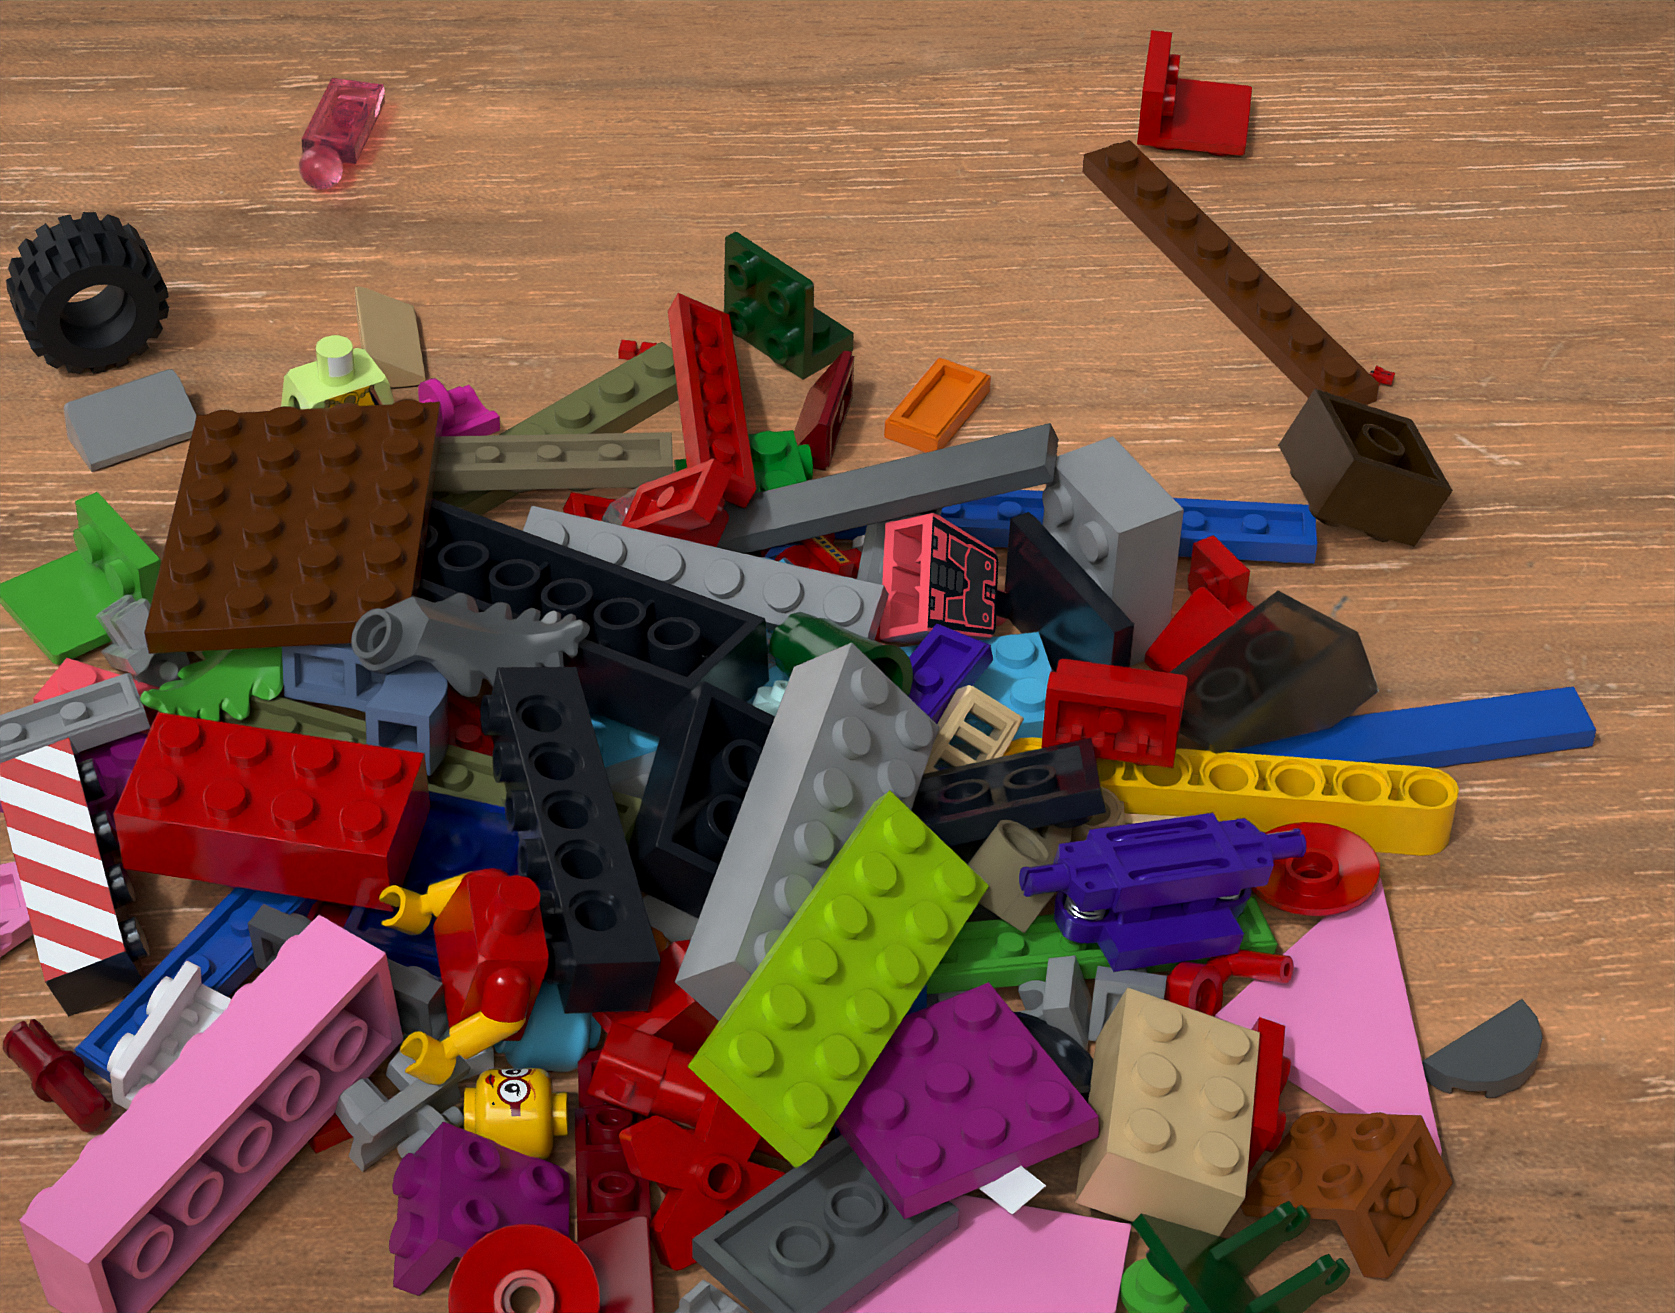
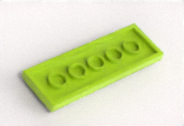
[688,790,989,1168]

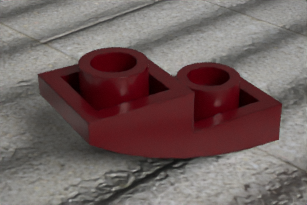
[575,1104,651,1242]

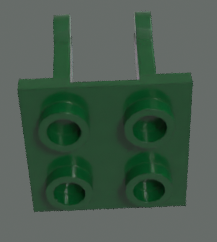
[1132,1201,1350,1313]

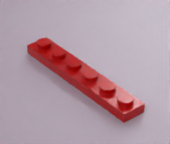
[668,293,756,508]

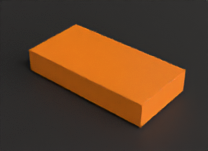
[884,358,991,452]

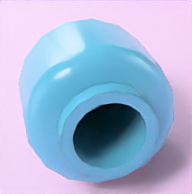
[494,980,601,1072]

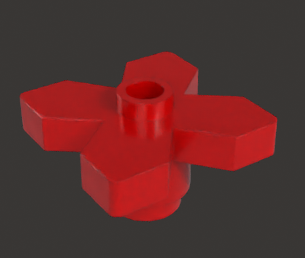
[619,1090,786,1271]

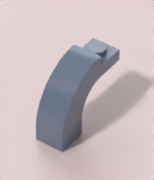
[282,643,449,776]

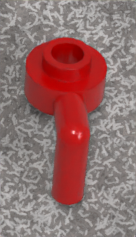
[1164,949,1294,1017]

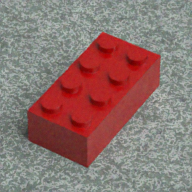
[113,712,431,912]

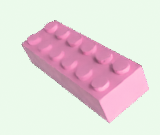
[19,915,403,1313]

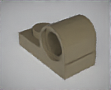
[968,820,1073,933]

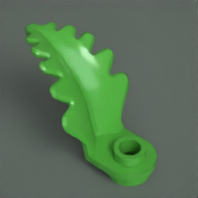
[139,647,284,722]

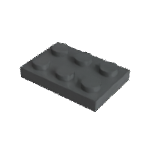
[692,1135,959,1313]

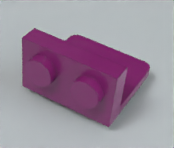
[389,1122,570,1296]

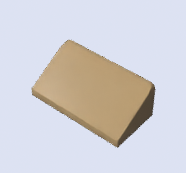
[355,286,426,388]

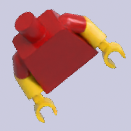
[379,868,549,1085]

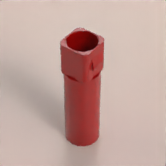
[586,1021,828,1164]

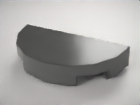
[1422,999,1543,1098]

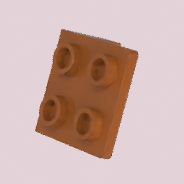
[1240,1111,1453,1279]

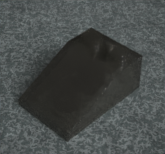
[1169,591,1379,754]

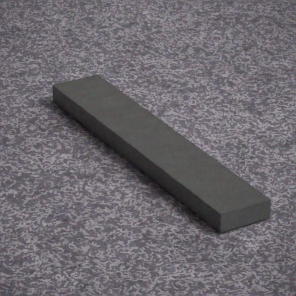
[717,423,1059,554]

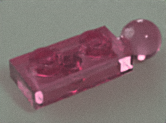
[299,78,385,190]

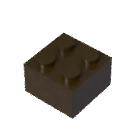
[1278,389,1453,547]

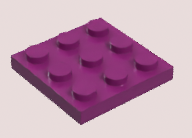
[834,982,1099,1219]

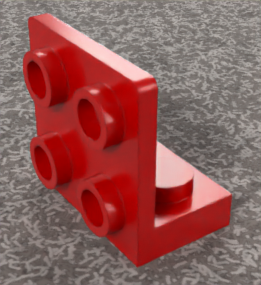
[1137,30,1252,156]
[1041,659,1188,768]

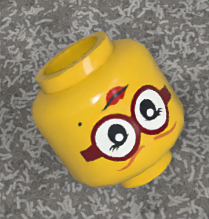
[464,1068,569,1160]

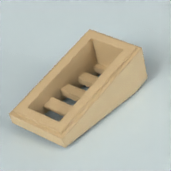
[923,685,1024,774]

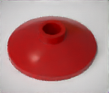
[1251,822,1380,916]
[448,1224,600,1313]

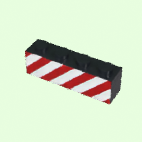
[0,738,150,1017]

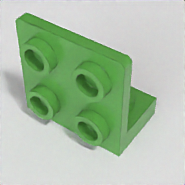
[0,492,161,665]

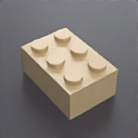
[1075,987,1260,1236]

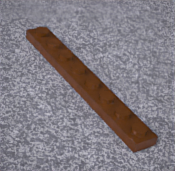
[1082,140,1379,405]

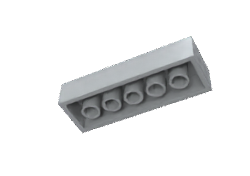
[675,643,939,1021]

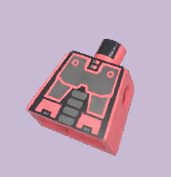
[879,513,1012,644]

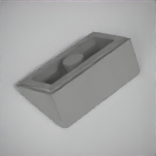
[64,369,196,472]

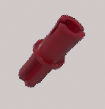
[3,1019,112,1132]

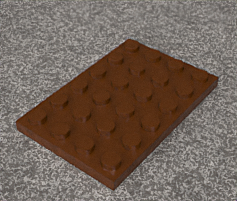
[144,400,443,654]

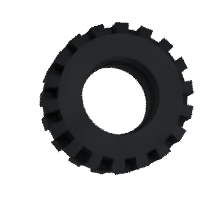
[6,212,169,374]

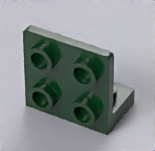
[724,231,854,380]

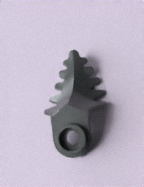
[351,593,590,697]

